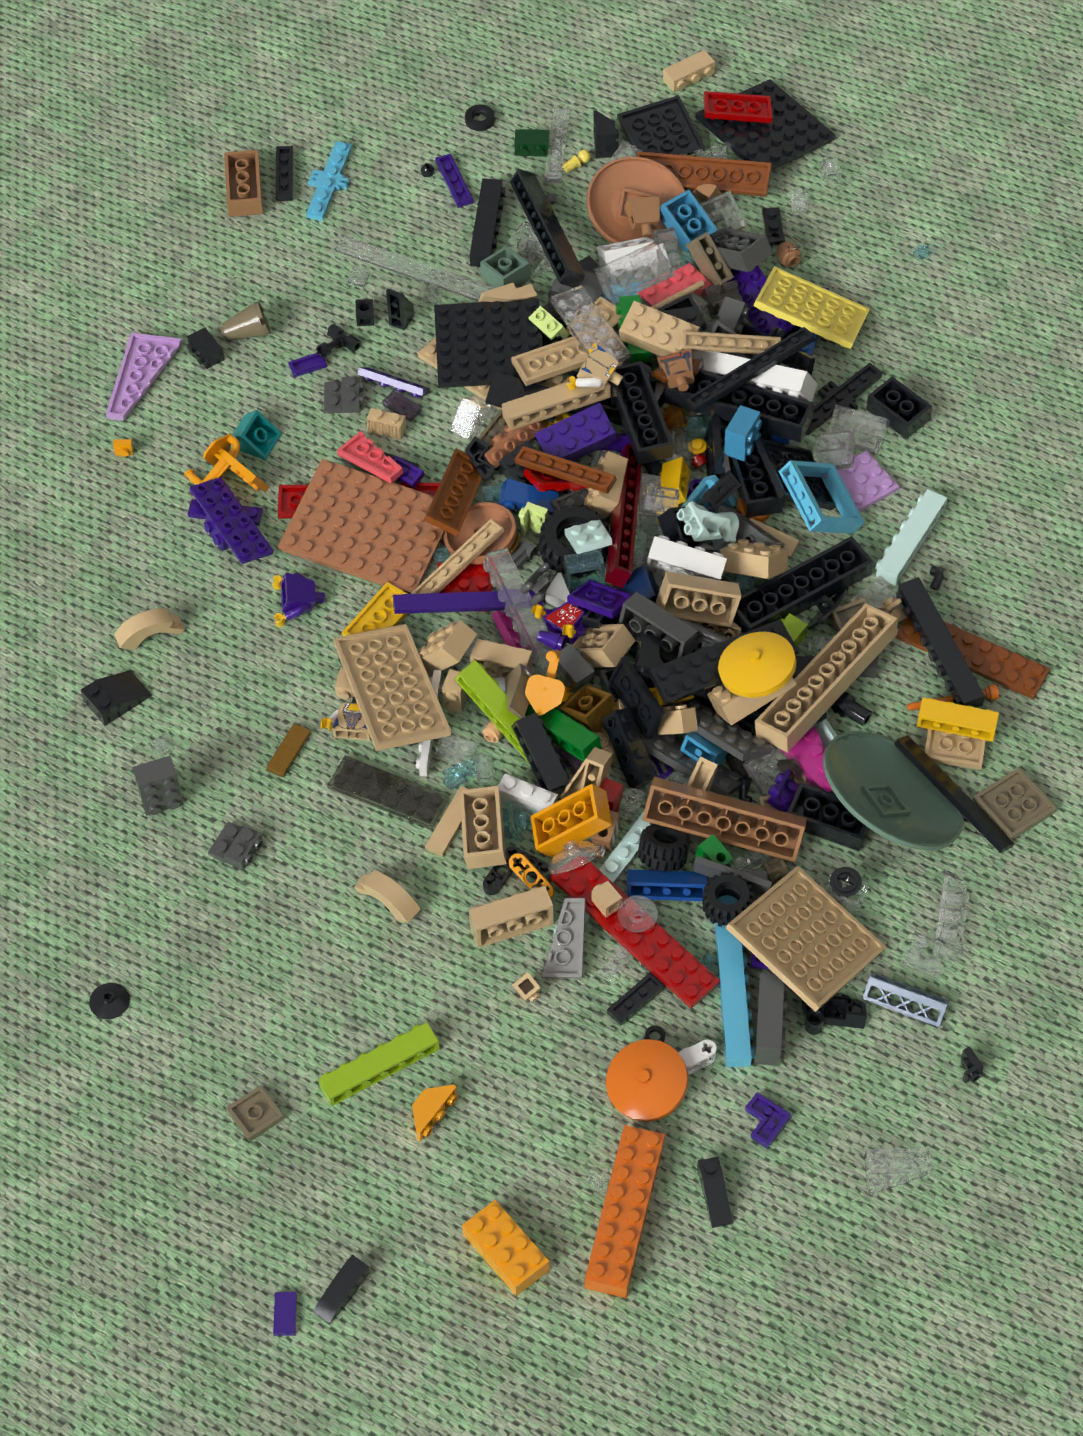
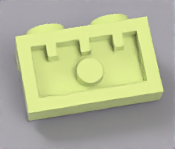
[529,306,569,340]
[519,502,548,536]

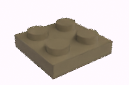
[226,1085,284,1142]

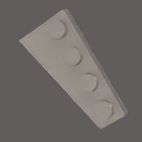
[542,898,586,979]

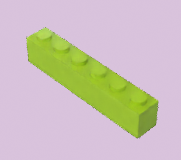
[454,660,529,763]
[318,1022,440,1107]

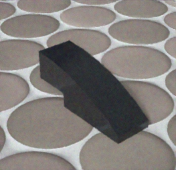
[313,1254,370,1324]

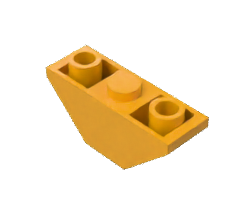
[412,1084,458,1142]

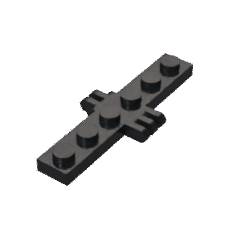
[741,323,816,375]
[806,362,883,435]

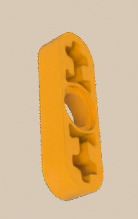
[509,854,555,899]

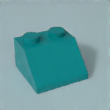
[232,410,282,460]

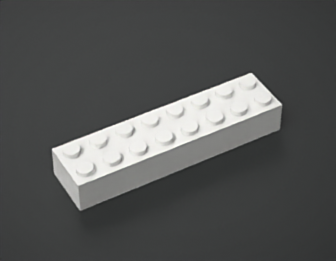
[692,351,818,402]

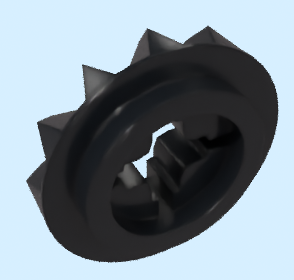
[830,867,862,898]

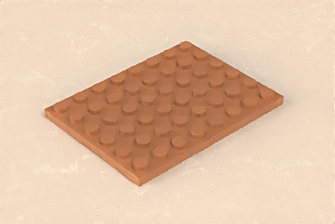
[278,458,445,594]

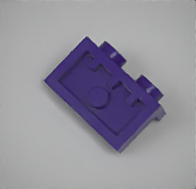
[766,768,799,812]

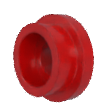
[690,453,708,469]

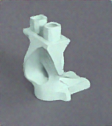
[676,501,739,550]

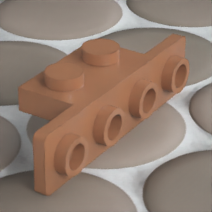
[485,421,544,468]

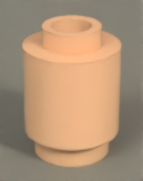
[483,720,503,743]

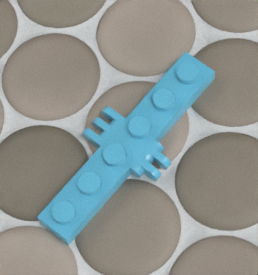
[306,141,352,221]

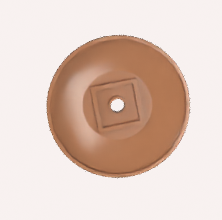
[586,157,685,249]

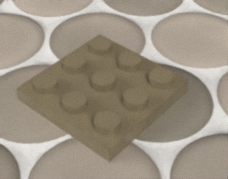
[973,767,1057,841]

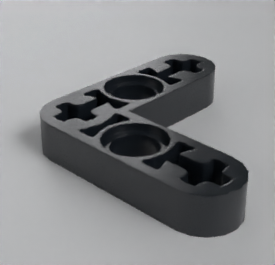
[483,846,555,895]

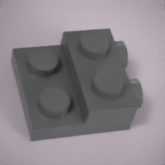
[324,376,364,414]
[208,822,263,871]

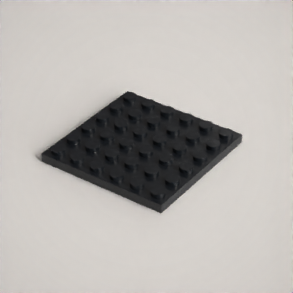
[695,79,836,170]
[434,299,545,388]

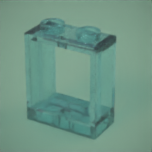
[564,549,605,594]

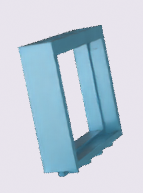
[779,460,865,534]

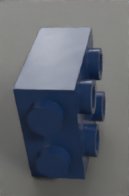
[613,565,659,604]

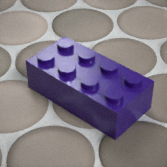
[534,403,617,462]

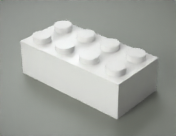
[646,535,727,580]

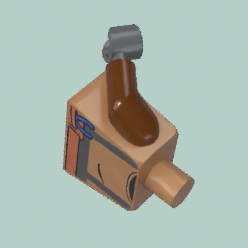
[649,349,704,391]

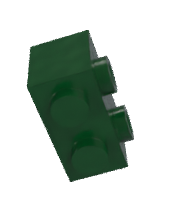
[514,129,549,157]

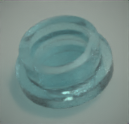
[913,245,930,260]
[433,547,451,563]

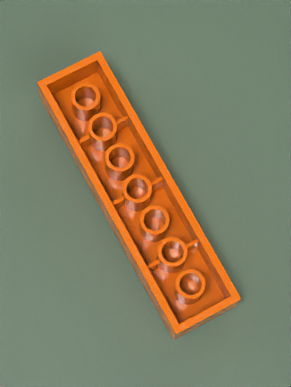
[585,1125,665,1298]

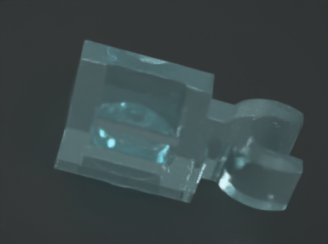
[443,759,477,790]

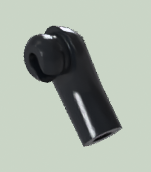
[739,776,752,803]

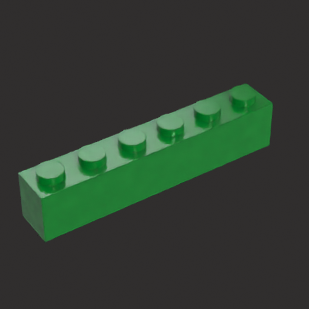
[525,702,602,762]

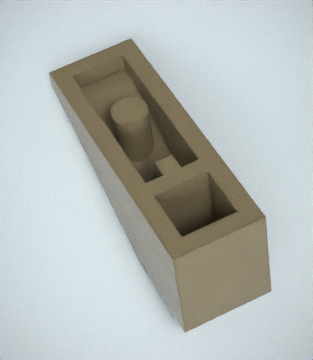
[505,663,535,719]

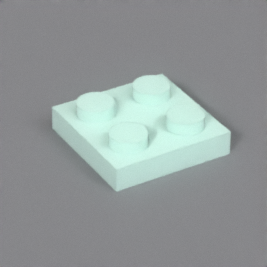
[564,520,612,554]

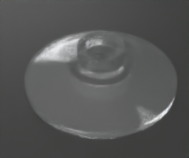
[617,895,658,932]

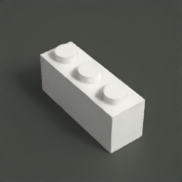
[498,774,558,814]

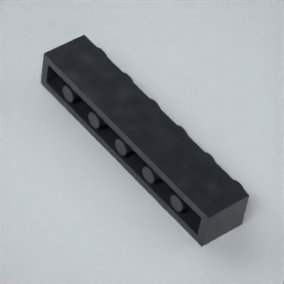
[469,178,506,267]

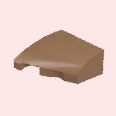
[691,184,724,204]

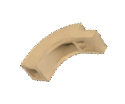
[114,608,185,650]
[354,870,421,923]

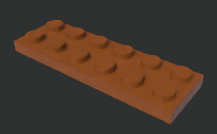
[424,448,482,536]

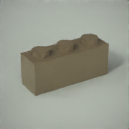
[686,232,733,290]

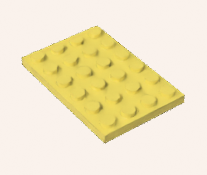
[753,266,870,349]

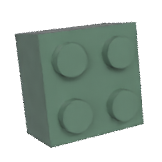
[480,246,530,288]

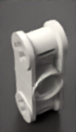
[678,1040,717,1075]

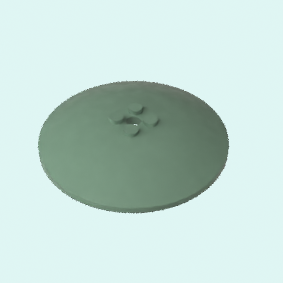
[823,731,964,850]

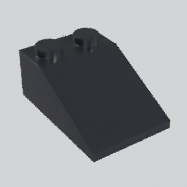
[81,670,152,726]

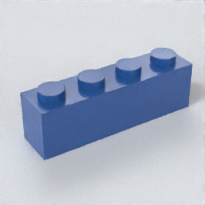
[627,869,707,901]

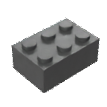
[132,756,183,815]

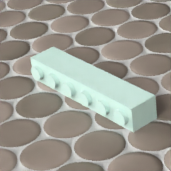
[875,489,947,586]

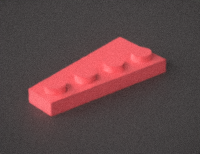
[337,431,403,483]

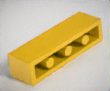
[917,697,999,742]

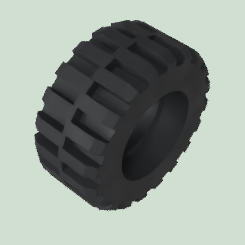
[539,505,610,578]

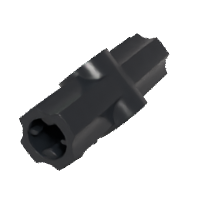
[831,692,872,726]

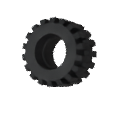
[638,824,690,872]
[702,872,754,927]

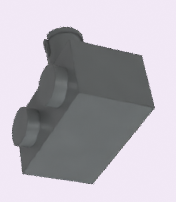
[557,644,595,692]

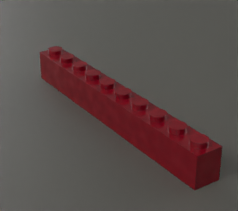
[605,444,642,588]

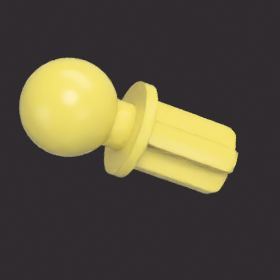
[562,150,591,173]

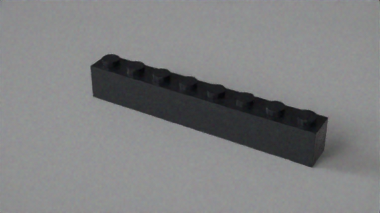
[896,577,985,708]

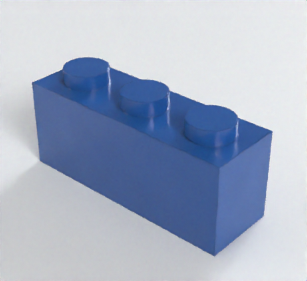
[498,478,559,515]

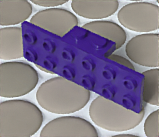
[727,265,795,335]
[189,477,274,564]

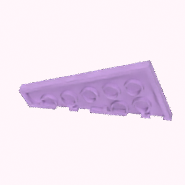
[106,333,183,421]

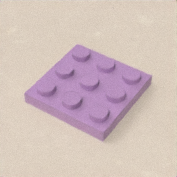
[825,450,899,512]

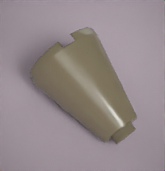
[220,301,271,340]

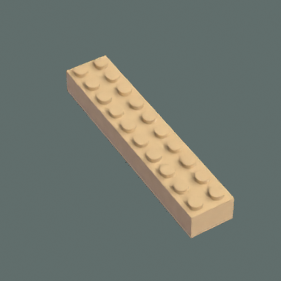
[755,603,898,753]

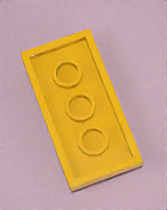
[342,582,407,636]

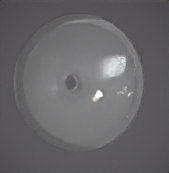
[548,840,604,874]

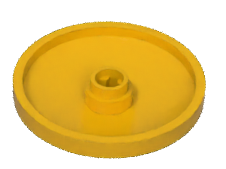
[718,632,796,698]

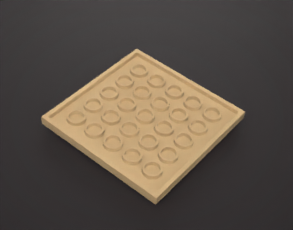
[726,866,886,1012]

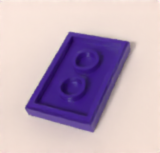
[567,579,632,619]

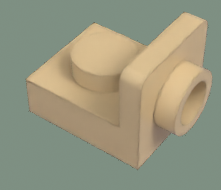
[878,597,906,623]

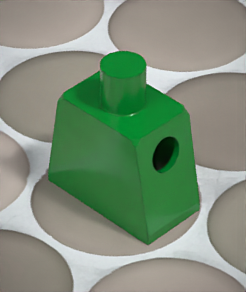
[693,834,733,867]

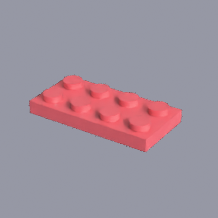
[637,263,712,307]

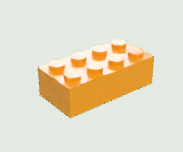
[530,784,612,857]
[462,1200,550,1296]

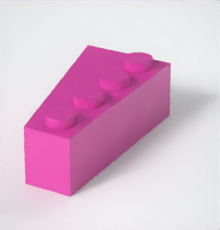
[778,726,835,794]

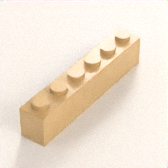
[502,381,611,431]

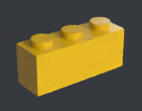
[657,456,690,508]

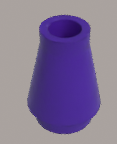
[537,630,566,651]

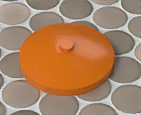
[606,1039,689,1122]

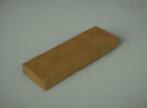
[266,723,311,778]

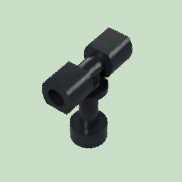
[316,324,361,358]

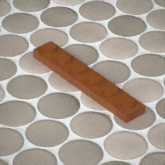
[514,446,617,494]

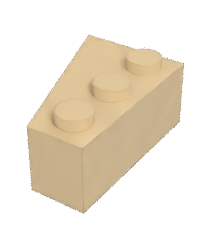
[558,747,613,800]

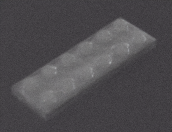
[550,285,631,363]

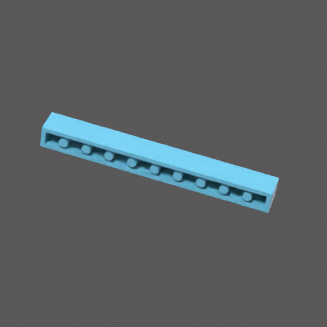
[712,878,755,1067]

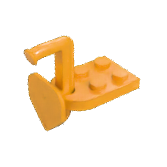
[184,433,269,492]
[525,650,576,716]

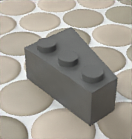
[717,296,750,335]

